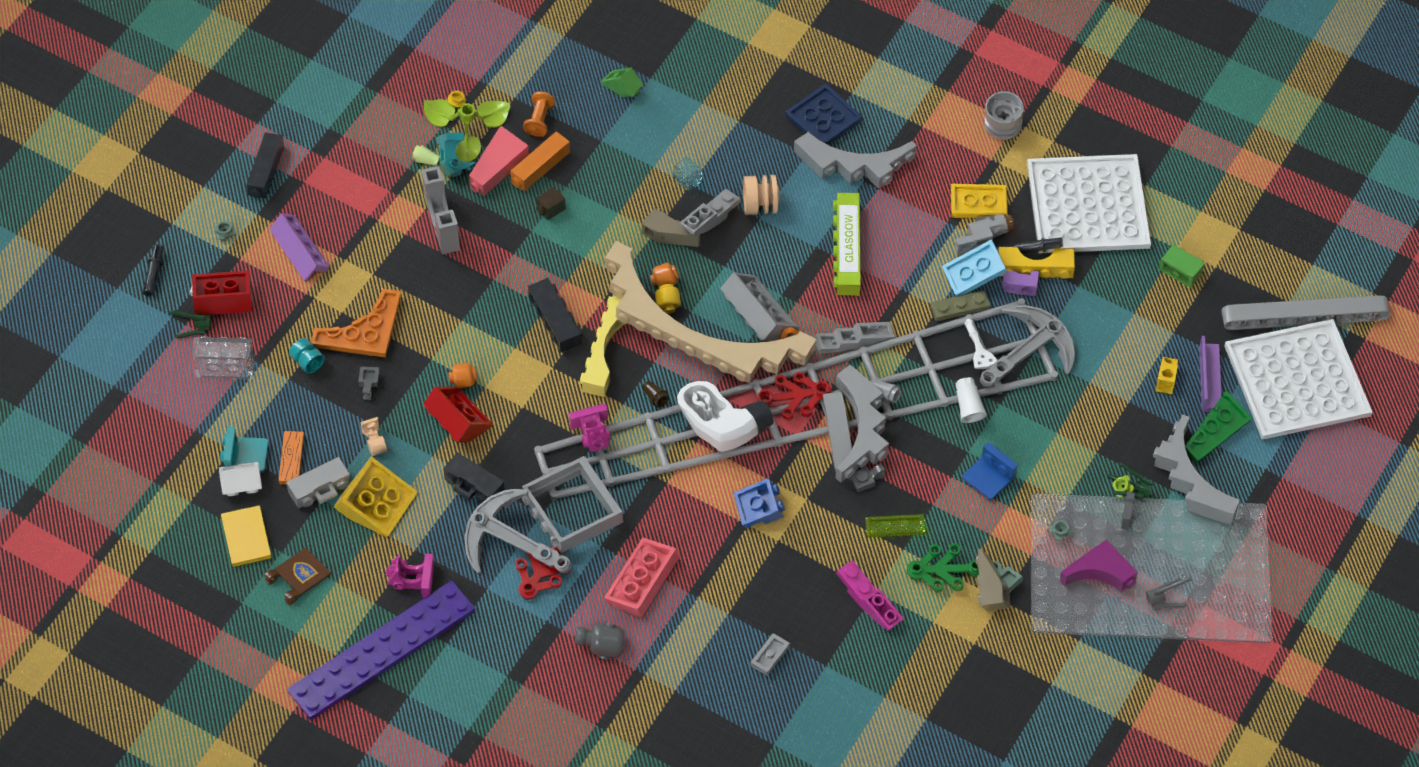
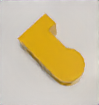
[1155,357,1178,394]

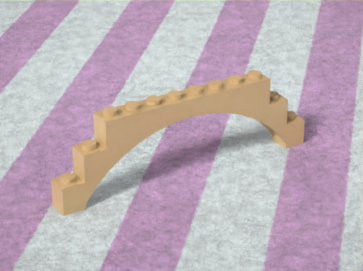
[605,241,817,383]

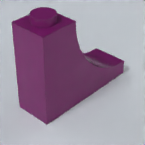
[1060,540,1138,592]

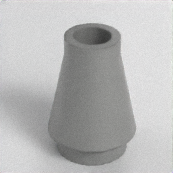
[873,380,901,403]

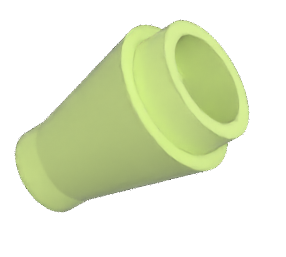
[412,145,440,166]

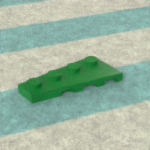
[1185,390,1252,464]

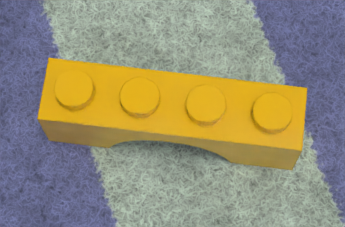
[998,247,1075,279]

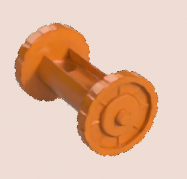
[523,91,556,137]

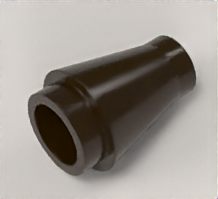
[642,381,669,407]

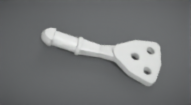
[964,319,997,369]

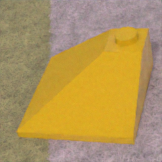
[334,457,418,537]

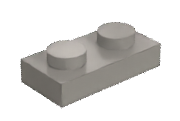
[750,633,790,676]

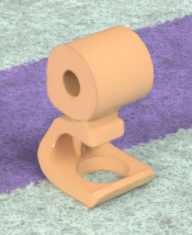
[361,417,387,456]

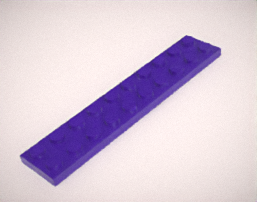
[287,581,476,721]

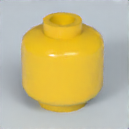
[655,284,681,313]

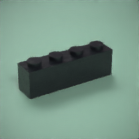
[527,278,583,353]

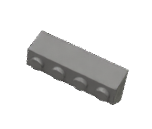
[720,272,798,342]

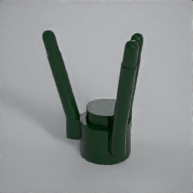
[169,310,211,338]
[1107,463,1153,500]

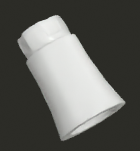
[956,377,987,423]

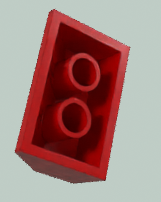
[192,271,252,315]
[423,387,493,442]

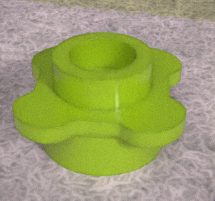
[1113,475,1134,498]

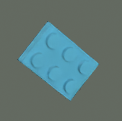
[942,240,1008,296]

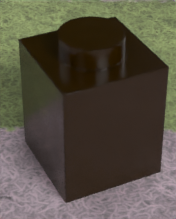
[536,187,566,220]

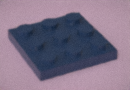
[785,84,863,145]

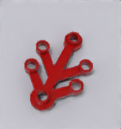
[758,372,832,420]
[515,537,572,600]

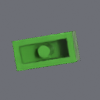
[601,67,644,97]

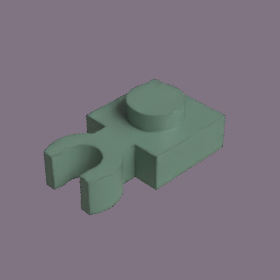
[994,561,1023,593]

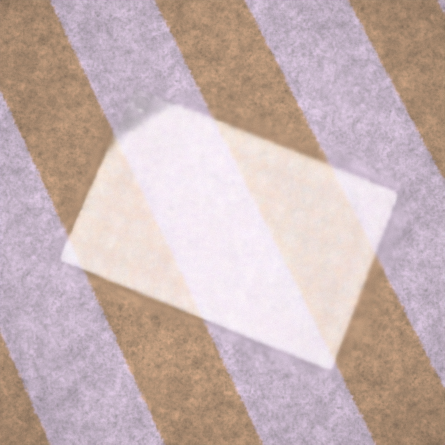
[1031,493,1272,643]

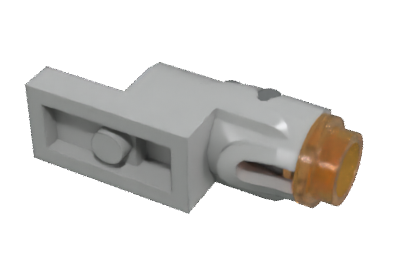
[954,214,1014,255]

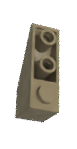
[641,208,700,247]
[976,549,1010,611]

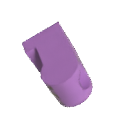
[1002,271,1039,296]

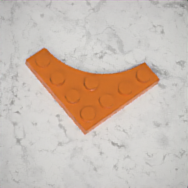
[311,289,401,358]

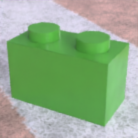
[1159,245,1205,288]

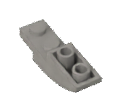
[679,189,740,235]

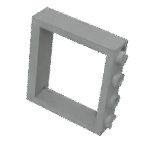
[521,456,623,553]

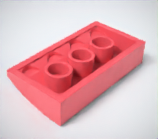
[604,537,679,618]

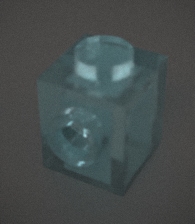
[673,156,702,190]

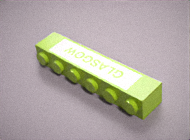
[833,193,860,295]

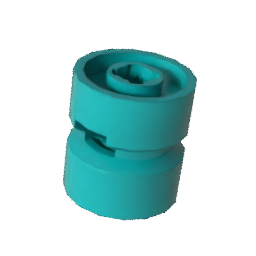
[289,338,325,374]

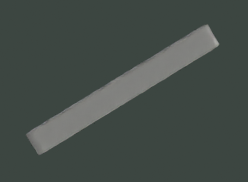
[1221,296,1391,330]

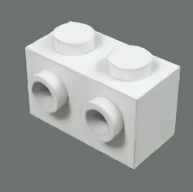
[219,462,262,496]

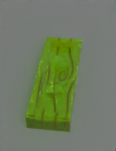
[865,514,926,538]

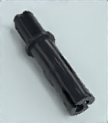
[1008,237,1063,254]
[142,244,164,297]

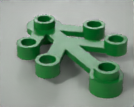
[906,544,979,592]

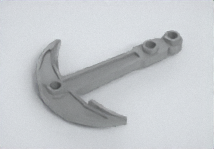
[980,305,1075,387]
[464,489,572,574]

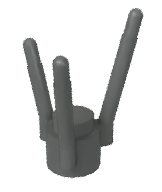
[1146,577,1193,609]

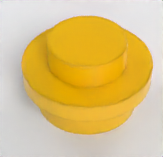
[448,91,466,107]

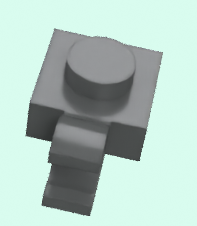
[358,367,380,400]
[850,464,885,493]

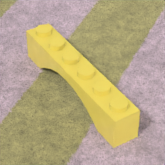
[580,295,626,397]

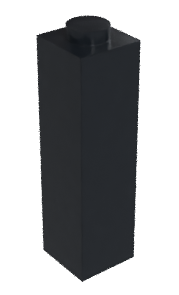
[246,132,284,199]

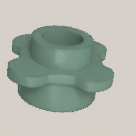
[214,221,236,240]
[1049,520,1072,541]

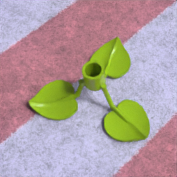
[424,99,510,162]

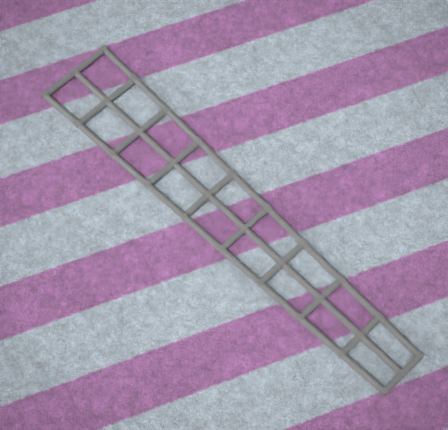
[534,298,1058,501]

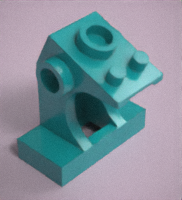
[437,133,475,177]

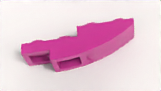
[836,560,904,631]

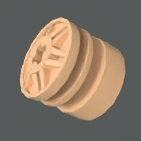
[743,175,780,215]

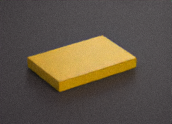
[951,184,1007,219]
[221,505,271,567]

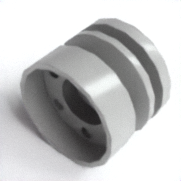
[984,91,1023,140]

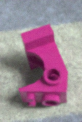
[568,403,611,452]
[386,554,434,598]

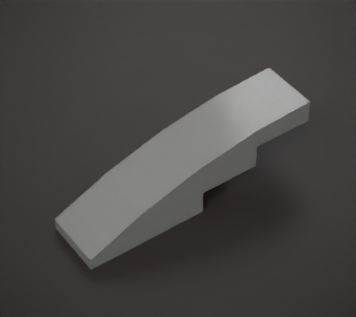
[814,322,895,353]
[823,392,852,471]

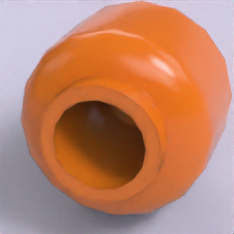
[650,262,679,287]
[449,362,478,389]

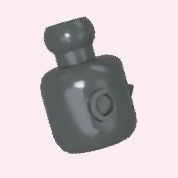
[575,622,625,660]

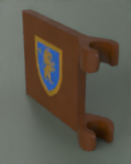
[264,548,331,605]

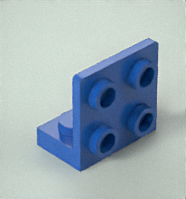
[962,442,1018,501]

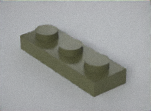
[930,290,990,322]

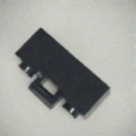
[443,452,505,504]

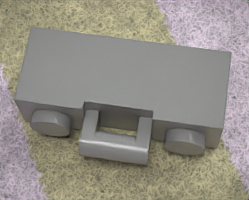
[286,457,351,509]

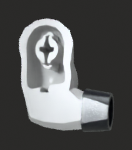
[677,381,774,452]

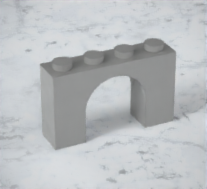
[421,166,460,254]

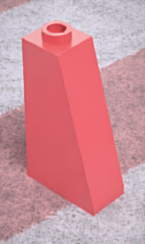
[469,126,529,196]

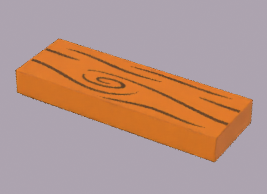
[279,431,304,485]

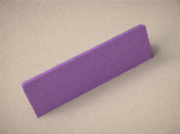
[270,213,330,281]
[1199,336,1221,412]

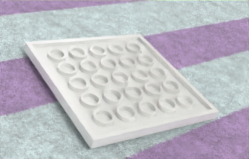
[1027,154,1151,253]
[1224,319,1372,440]

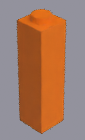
[510,132,570,192]

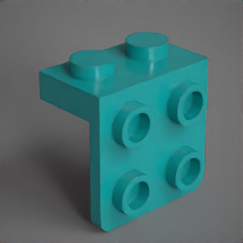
[220,427,268,473]

